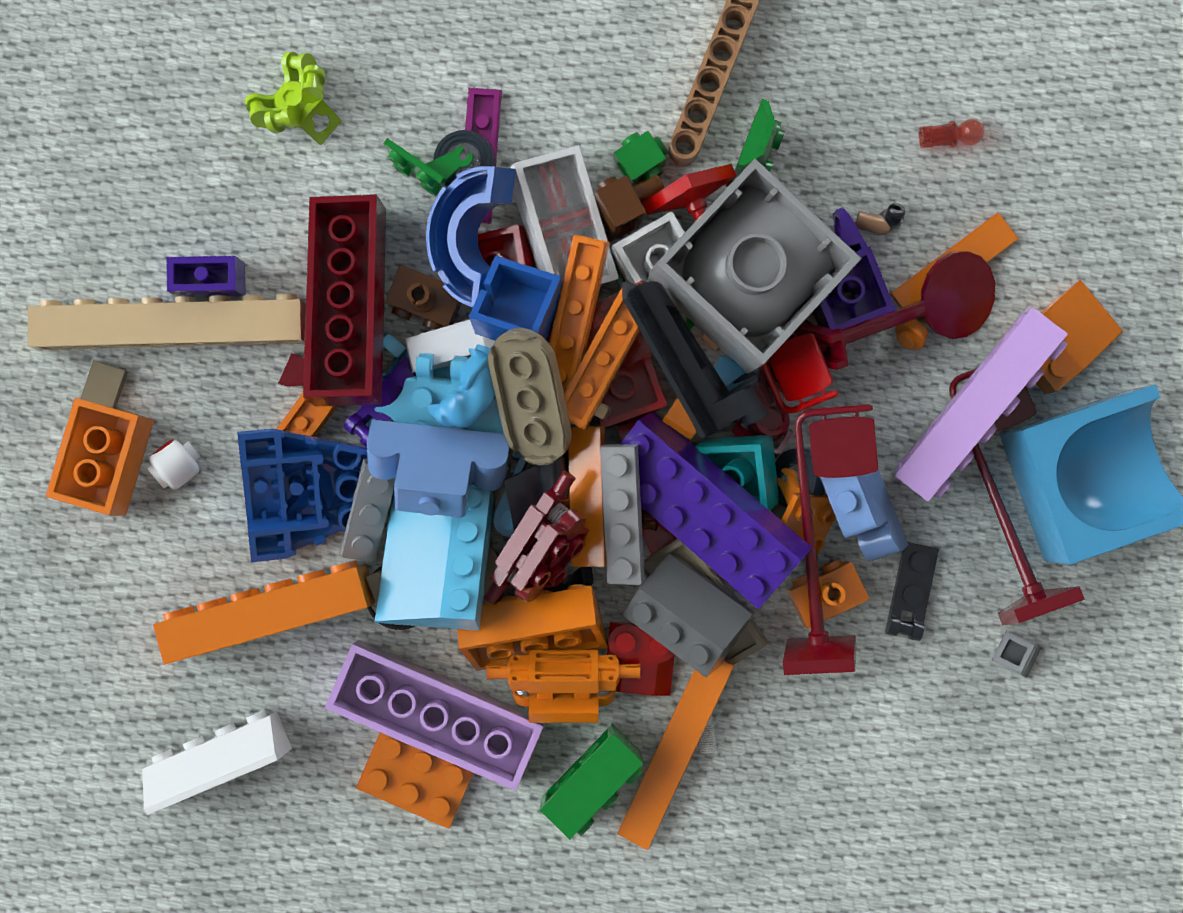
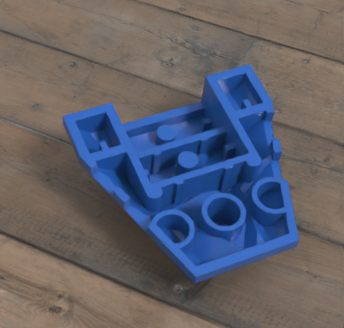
[237,428,367,563]

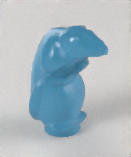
[428,344,495,428]

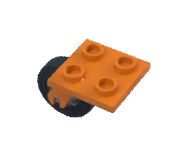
[775,449,836,556]

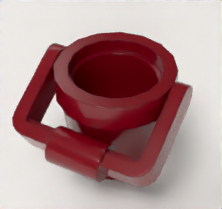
[732,401,793,458]

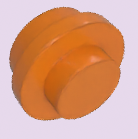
[895,319,928,350]

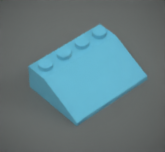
[375,484,495,631]

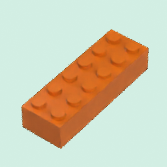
[153,560,376,665]

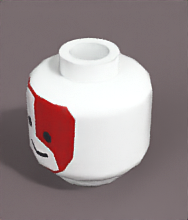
[147,439,200,489]

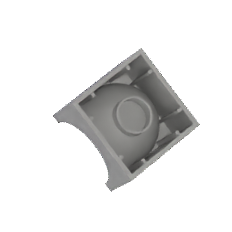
[647,159,862,374]

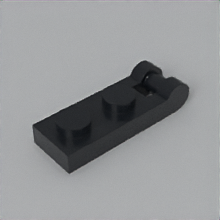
[885,542,939,641]

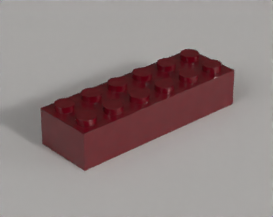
[303,194,386,407]

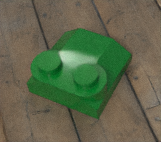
[734,99,785,179]

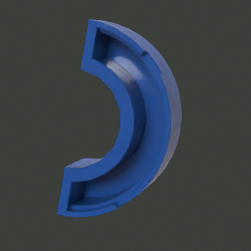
[426,166,516,307]

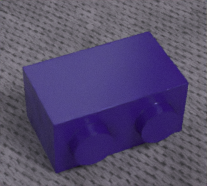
[166,256,246,297]

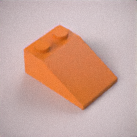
[1036,280,1123,395]

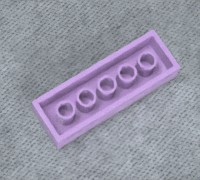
[894,307,1068,502]
[325,640,544,791]

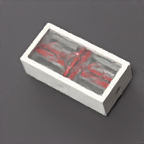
[510,145,619,286]

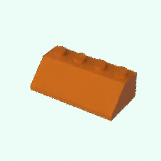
[457,584,608,671]

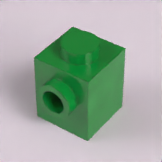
[613,131,668,187]

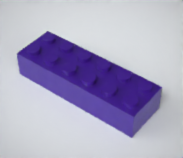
[621,411,812,609]

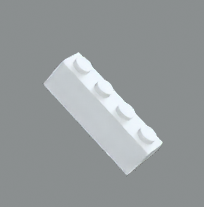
[142,709,292,815]

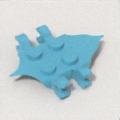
[374,353,504,434]

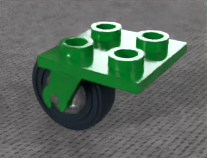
[383,130,495,197]

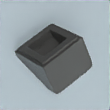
[992,630,1041,678]

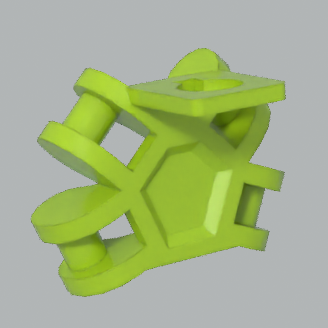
[244,52,342,145]

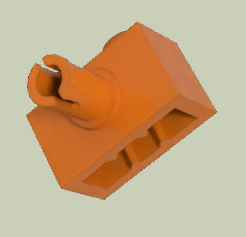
[786,558,870,629]

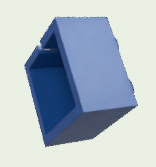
[469,256,563,341]

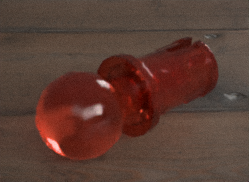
[918,119,985,149]

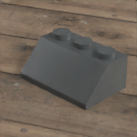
[623,552,755,677]

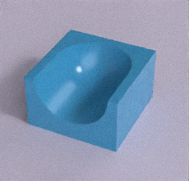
[999,384,1183,565]

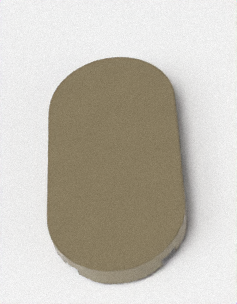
[488,328,572,465]

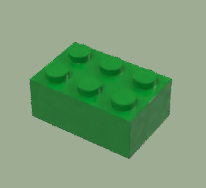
[539,723,644,840]

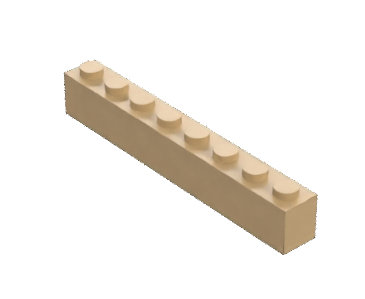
[27,294,306,350]

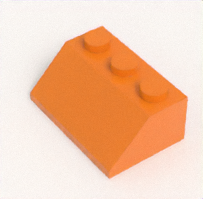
[45,398,155,516]

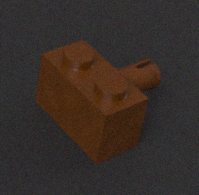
[594,175,665,242]
[385,265,462,331]

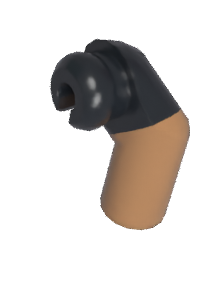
[855,203,905,235]

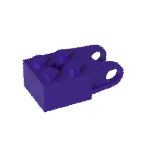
[813,208,896,330]

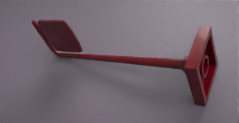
[949,368,1085,626]
[783,404,878,675]

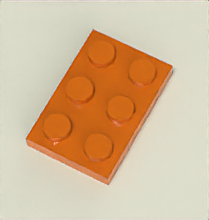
[356,732,473,829]

